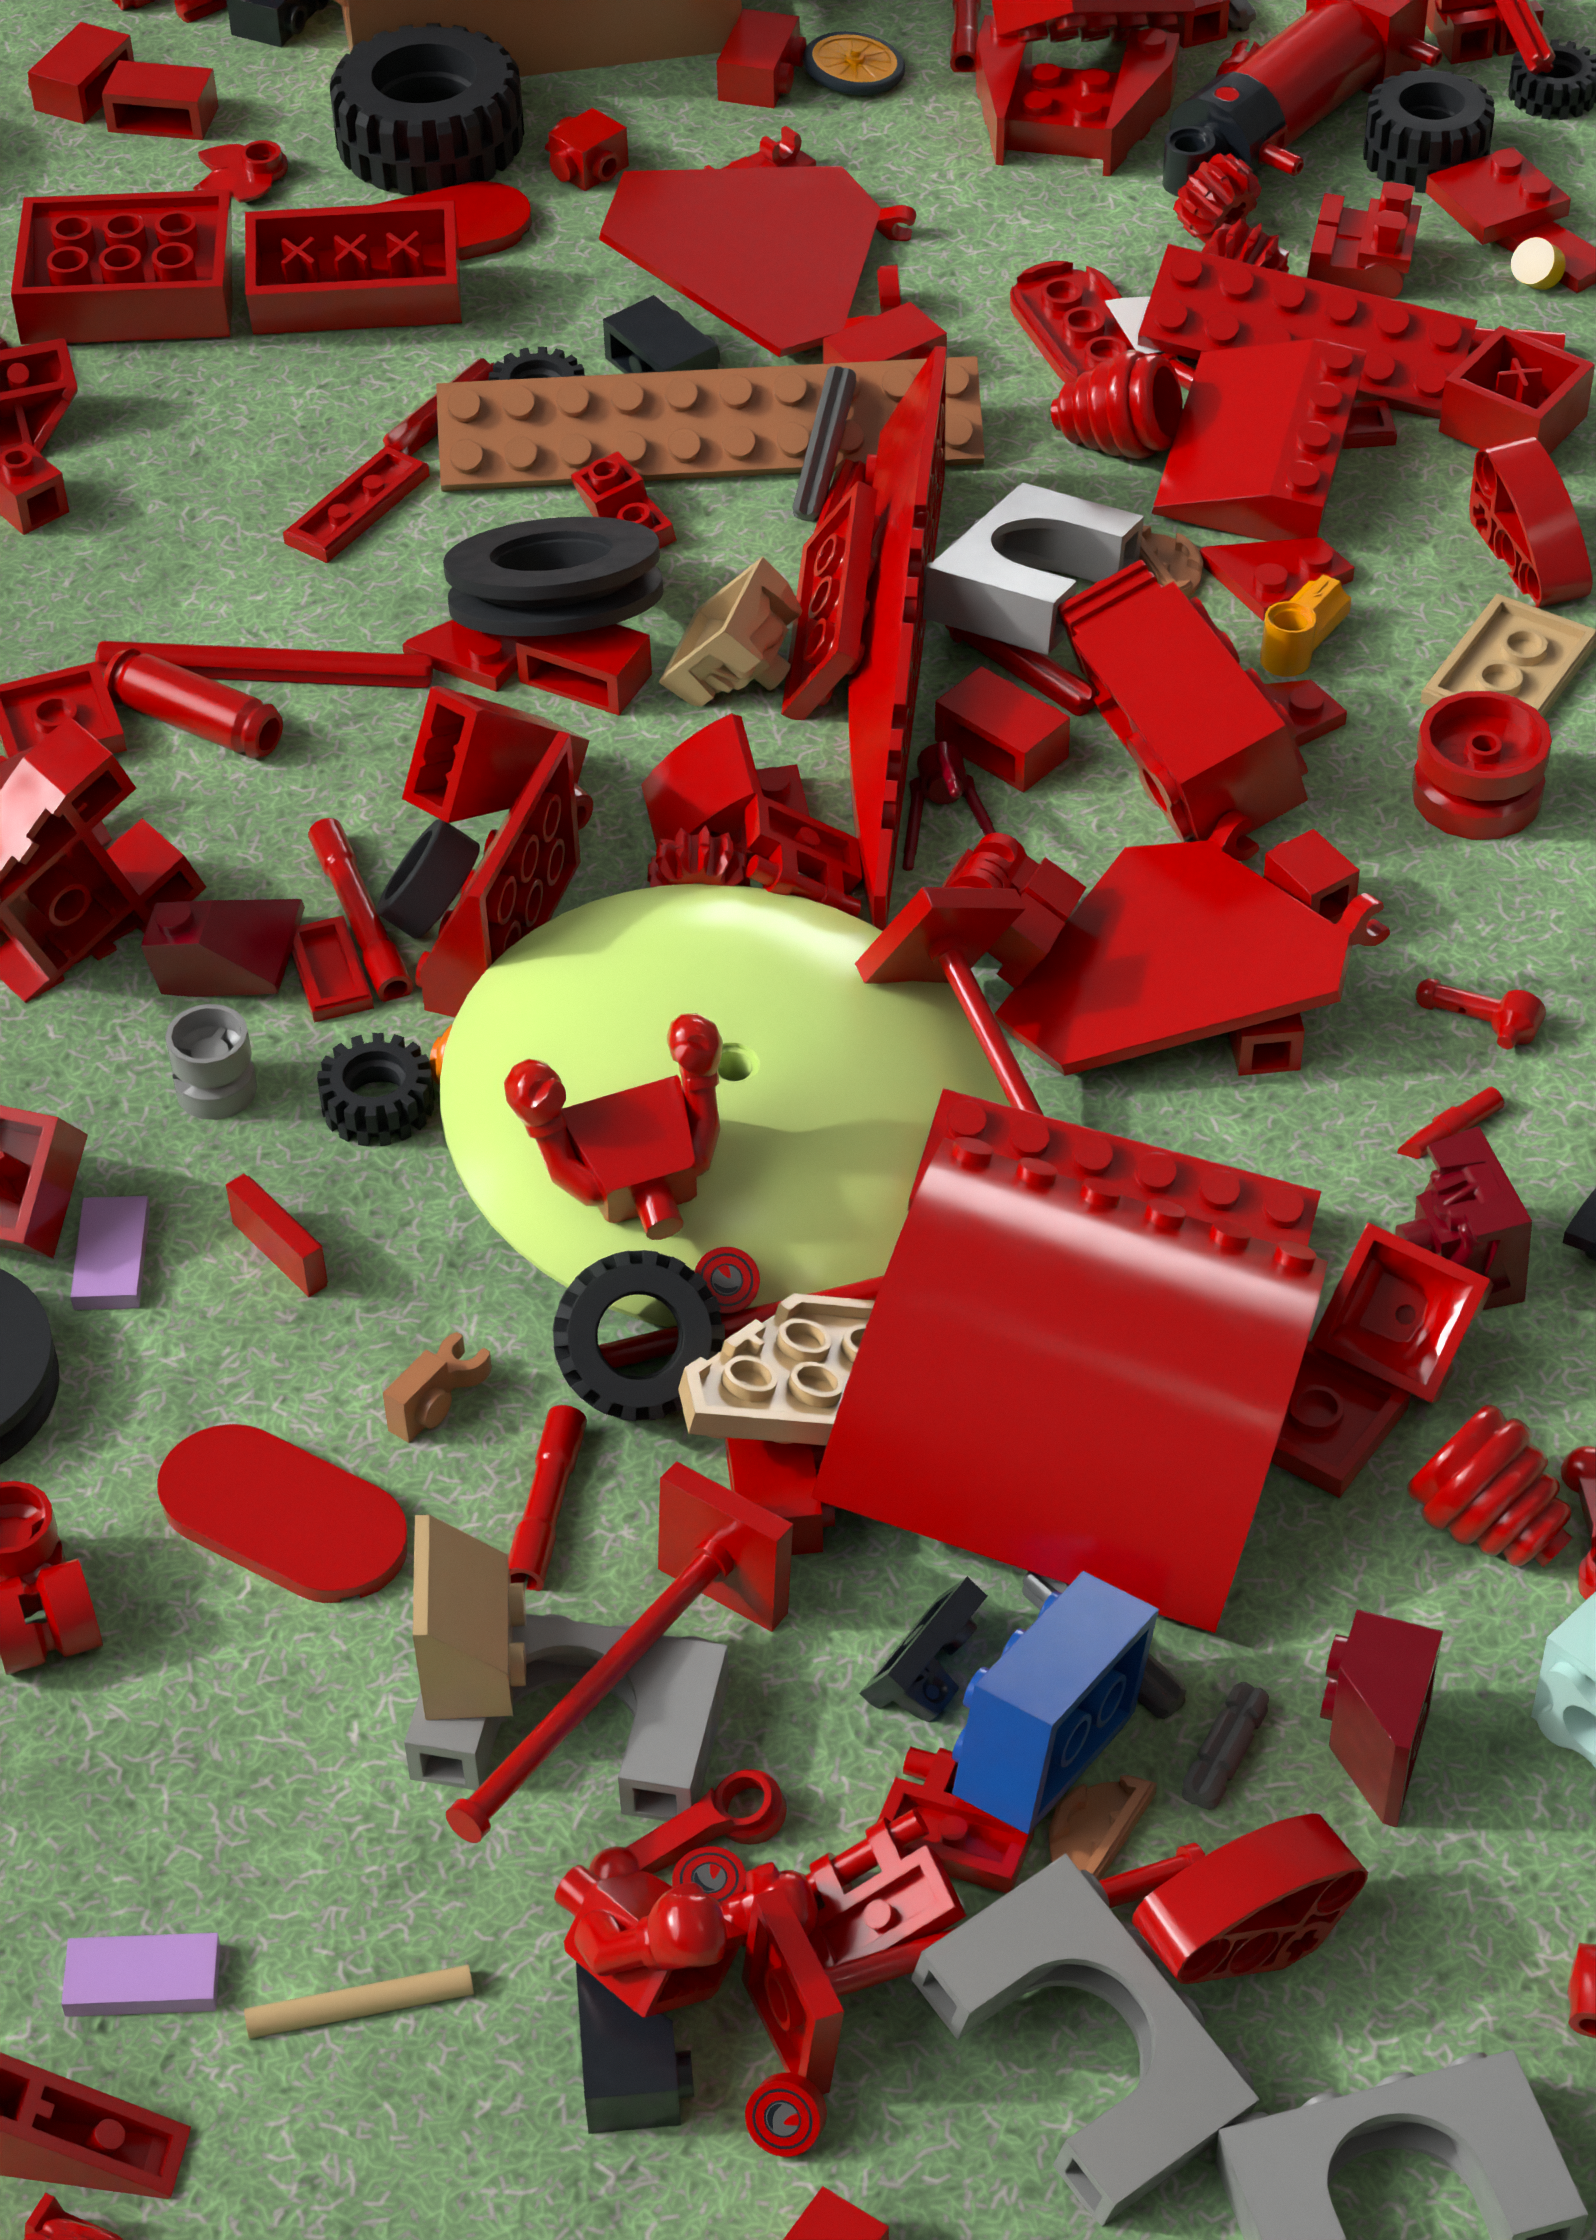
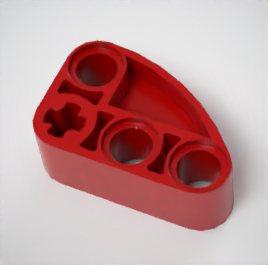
[1469,437,1593,609]
[1132,1813,1368,1984]

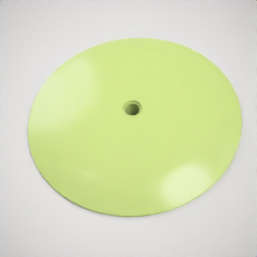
[440,883,1010,1327]

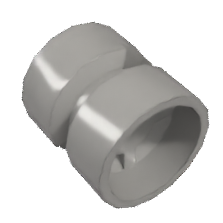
[165,1004,257,1120]

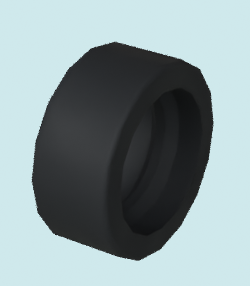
[377,819,480,939]

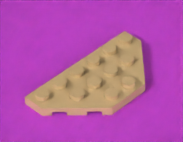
[678,1293,875,1446]

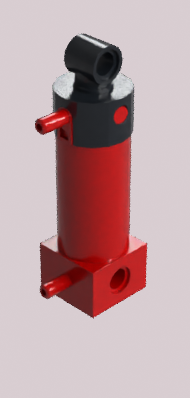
[1162,0,1443,197]

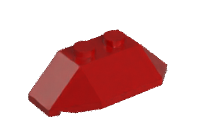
[0,338,78,454]

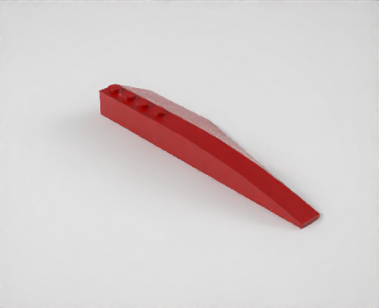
[849,346,947,931]

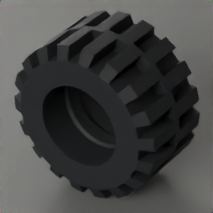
[1363,69,1495,193]
[553,1250,725,1421]

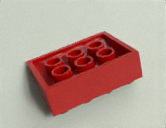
[11,189,233,345]
[1152,339,1367,541]
[415,731,581,1018]

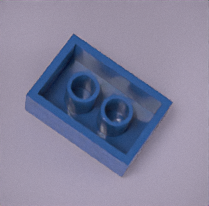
[952,1571,1159,1835]

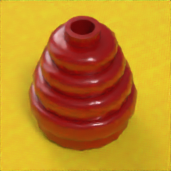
[1051,350,1183,460]
[1407,1405,1573,1567]

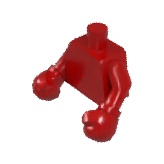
[504,1013,723,1240]
[554,1862,818,2018]

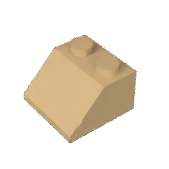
[413,1515,526,1720]

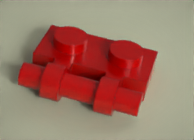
[744,793,862,917]
[877,1746,1035,1894]
[805,1808,967,1969]

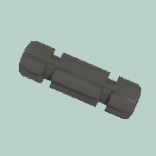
[1182,1682,1269,1810]

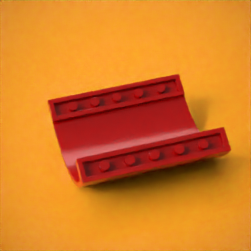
[811,1137,1328,1633]

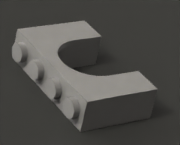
[922,482,1144,655]
[404,1613,729,1822]
[911,1854,1260,2227]
[1215,2049,1588,2240]

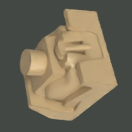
[659,556,803,707]

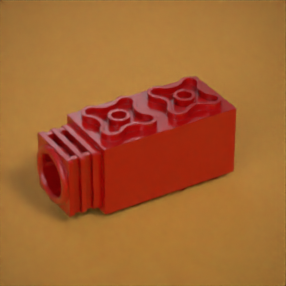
[1057,560,1308,842]

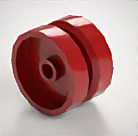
[1412,691,1552,840]

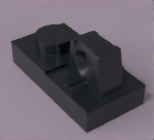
[859,1576,988,1722]

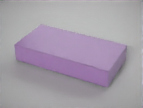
[71,1196,150,1310]
[61,1933,221,2017]

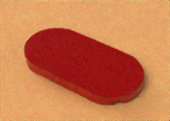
[373,181,532,261]
[1010,261,1159,383]
[157,1424,408,1603]

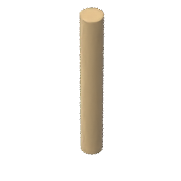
[244,1964,474,2039]

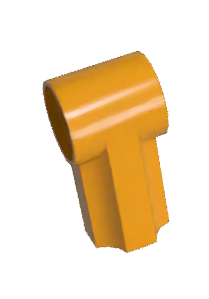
[1260,574,1351,677]

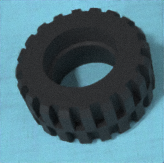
[330,23,525,195]

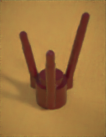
[902,741,996,871]

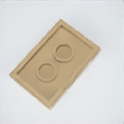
[1420,594,1596,718]

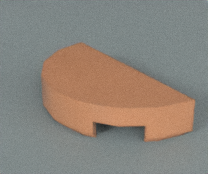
[1139,526,1203,599]
[1048,1775,1157,1881]

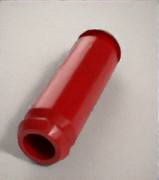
[104,648,283,759]

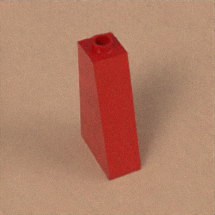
[402,686,590,823]

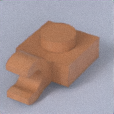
[383,1332,492,1443]

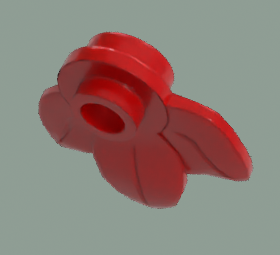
[193,140,288,203]

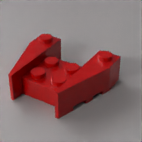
[976,15,1180,177]
[0,716,207,1003]

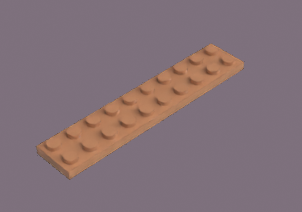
[436,356,985,491]

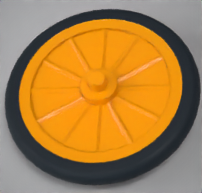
[803,31,905,95]

